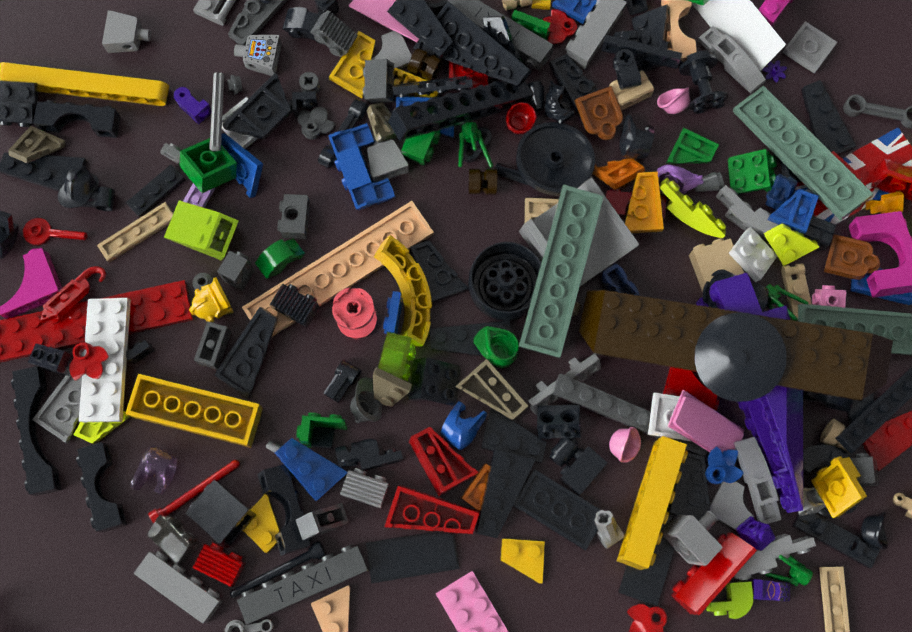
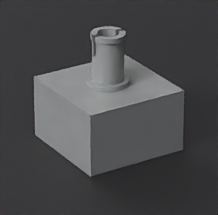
[661,511,723,566]

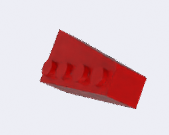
[384,485,480,534]

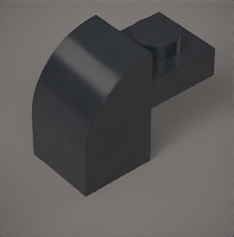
[0,210,19,259]

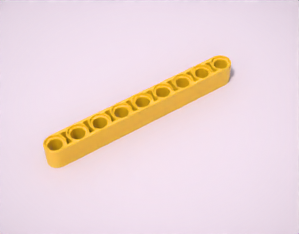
[0,62,169,106]

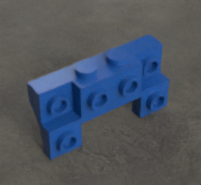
[328,123,396,211]

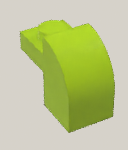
[706,581,753,619]

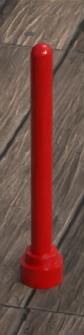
[148,460,240,527]

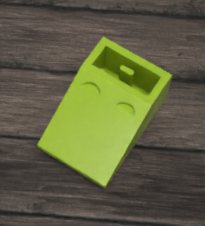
[164,200,239,260]

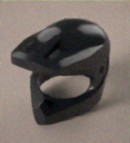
[619,115,655,159]

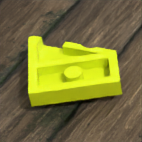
[764,223,819,266]
[74,411,130,444]

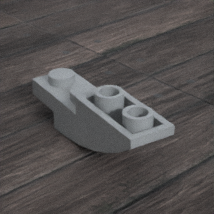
[699,26,766,93]
[716,185,779,241]
[734,437,782,524]
[734,534,816,581]

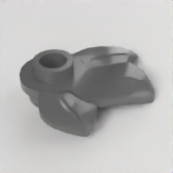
[298,107,335,140]

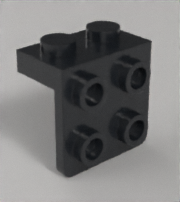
[408,357,461,406]

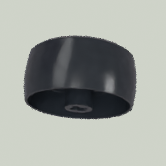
[468,242,541,321]

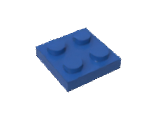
[383,291,403,341]

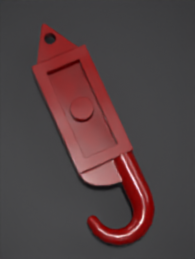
[40,266,106,323]

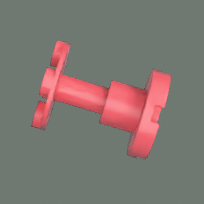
[332,288,377,340]

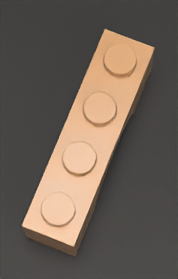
[661,0,697,62]

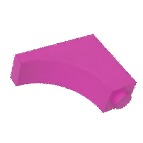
[0,248,62,319]

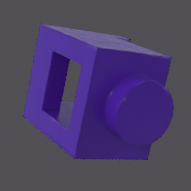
[736,516,776,551]

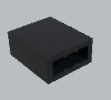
[186,480,256,548]

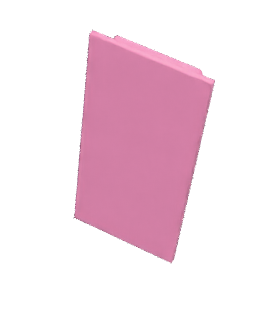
[349,0,419,43]
[668,390,744,453]

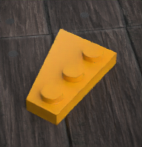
[625,172,664,233]

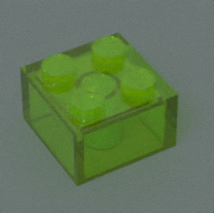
[378,332,416,380]

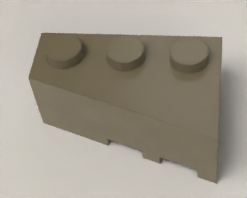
[456,359,529,420]

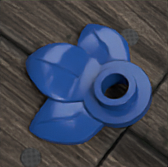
[705,447,744,484]

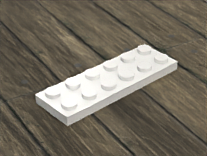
[79,298,131,423]

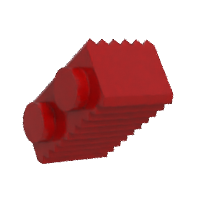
[193,542,246,587]

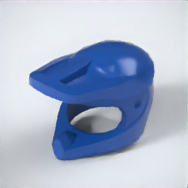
[441,401,487,450]

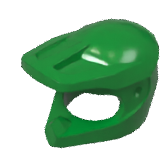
[473,326,519,368]

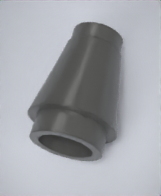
[694,171,724,192]

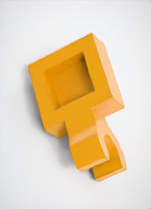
[865,191,904,214]

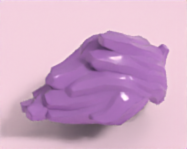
[656,165,703,194]

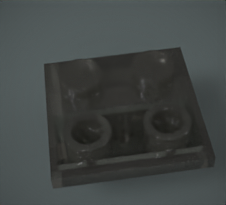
[147,515,200,565]

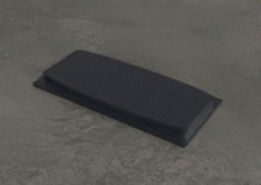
[618,516,674,606]
[366,531,460,584]

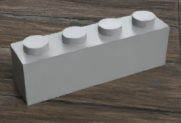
[565,0,627,70]
[134,551,223,624]

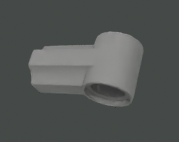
[594,510,625,549]

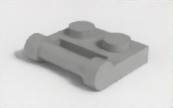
[193,0,236,26]

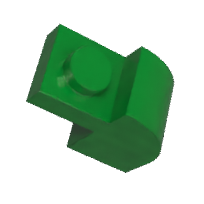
[255,238,305,279]

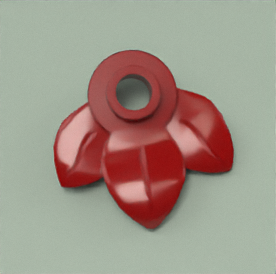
[542,9,577,44]
[69,342,109,381]
[627,604,667,632]

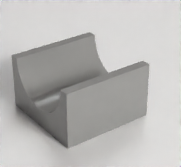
[519,177,639,286]

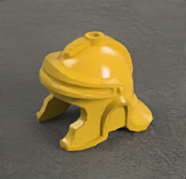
[189,277,234,322]

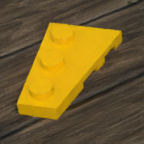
[329,31,375,98]

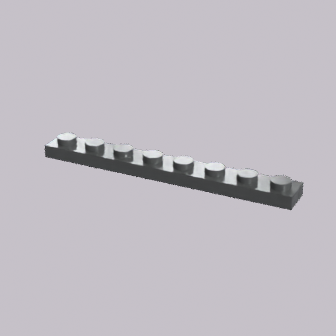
[552,374,707,457]

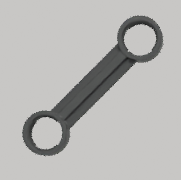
[843,95,912,128]

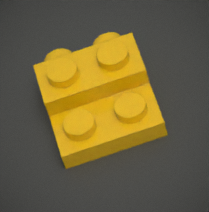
[811,456,867,518]

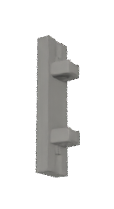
[528,354,601,415]

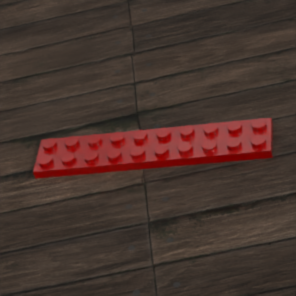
[0,280,193,363]

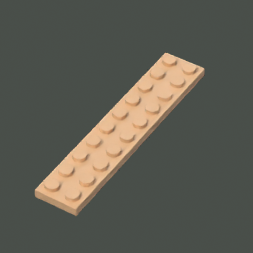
[242,201,434,337]

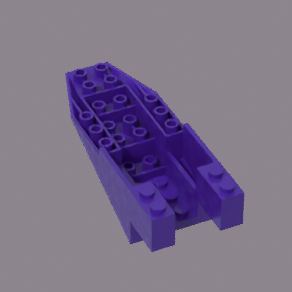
[696,273,803,513]

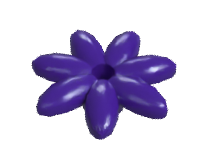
[762,60,787,83]

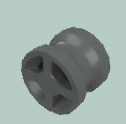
[299,72,320,94]

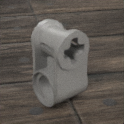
[798,488,826,516]

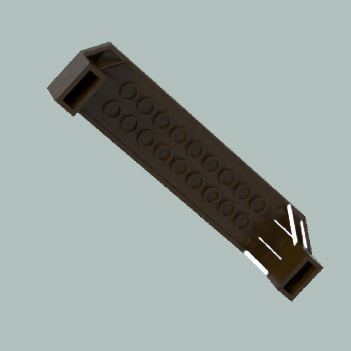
[579,290,893,401]

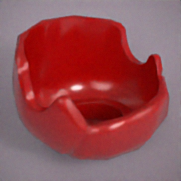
[505,102,537,134]

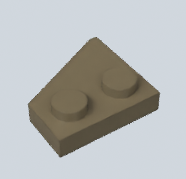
[366,102,397,142]
[8,126,66,163]
[373,367,412,407]

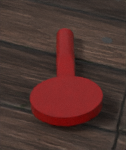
[23,218,87,245]

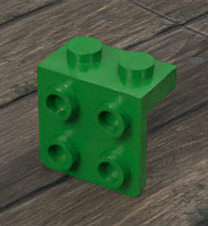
[728,149,777,195]
[296,413,347,448]

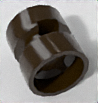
[408,48,443,80]
[469,169,497,195]

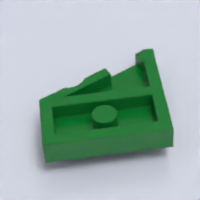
[666,128,719,164]

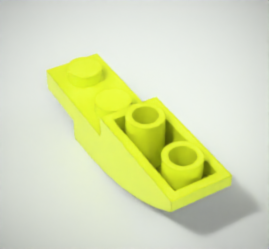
[659,178,726,238]

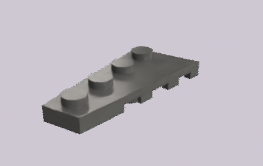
[228,0,287,46]

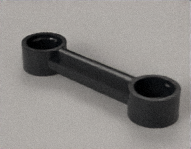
[318,98,368,169]

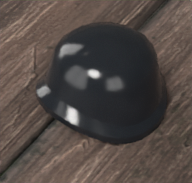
[861,512,888,550]

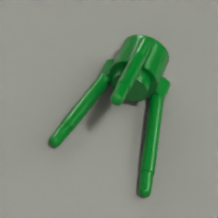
[458,122,493,168]
[766,284,809,321]
[765,554,813,586]

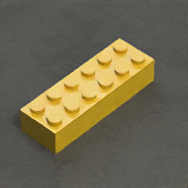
[125,374,263,448]
[616,436,688,570]

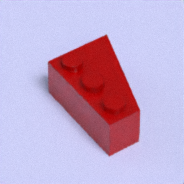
[409,427,479,496]

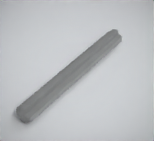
[210,72,224,152]

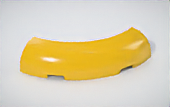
[374,235,432,346]

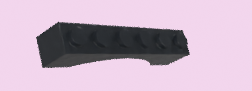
[11,366,61,496]

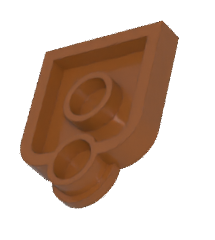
[574,86,623,140]
[824,234,880,280]

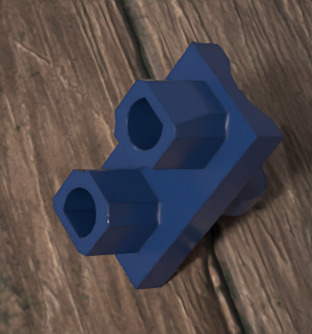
[765,174,798,210]

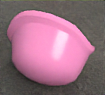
[657,87,690,114]
[609,427,641,462]

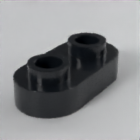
[463,127,492,163]

